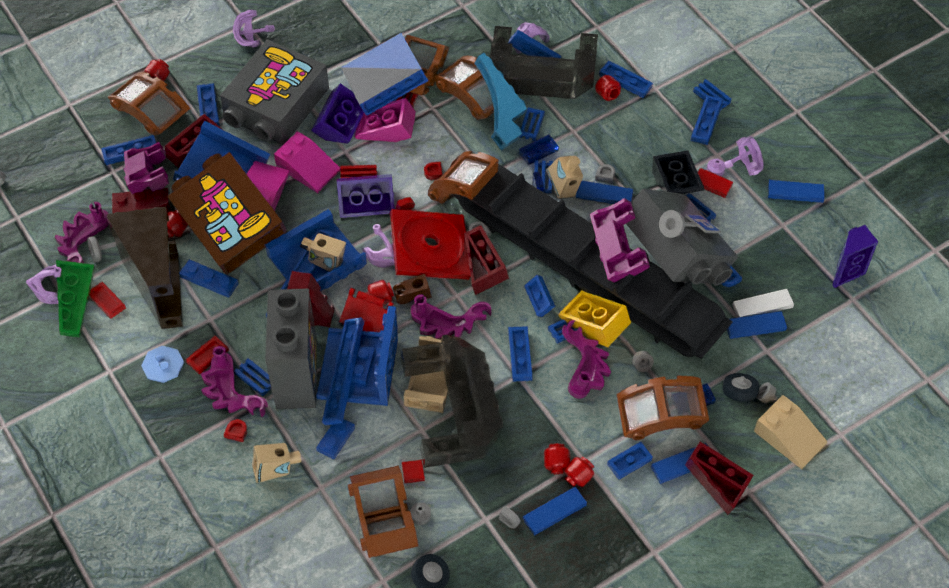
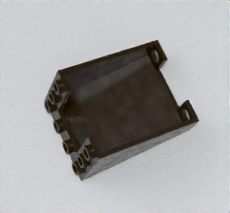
[107,207,183,329]

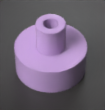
[706,159,726,176]

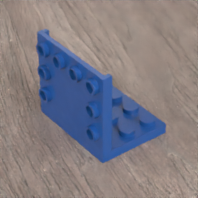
[316,306,398,406]

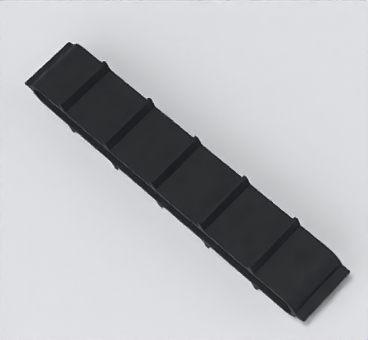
[452,164,733,359]

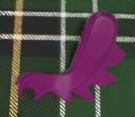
[55,202,109,263]
[410,295,491,342]
[562,320,611,399]
[201,346,268,417]

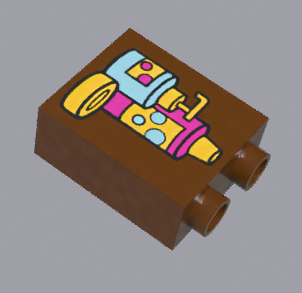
[167,152,288,275]

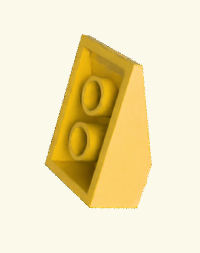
[558,290,631,347]

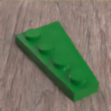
[56,260,95,338]

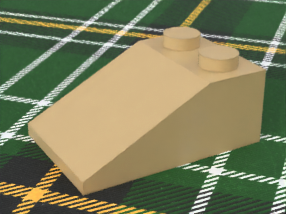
[754,395,827,469]

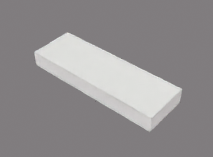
[732,289,794,317]

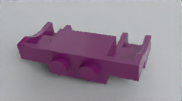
[123,142,169,194]
[590,198,650,283]

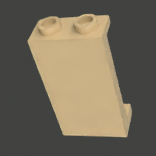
[404,336,458,413]

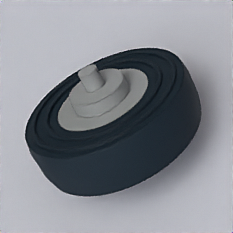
[723,373,759,402]
[411,554,450,588]

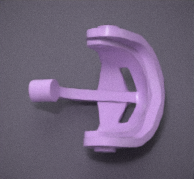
[233,10,275,48]
[514,22,550,54]
[724,136,764,176]
[362,224,395,268]
[26,265,61,304]

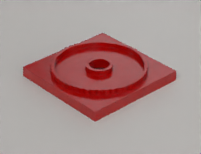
[390,209,471,280]

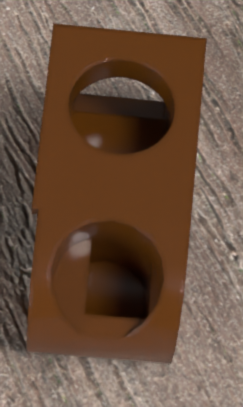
[393,274,432,304]

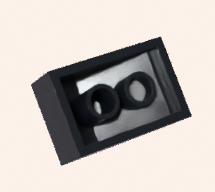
[652,150,704,194]

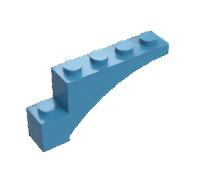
[474,53,527,151]

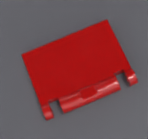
[339,288,394,332]

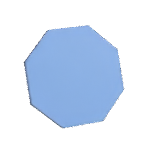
[141,346,184,383]

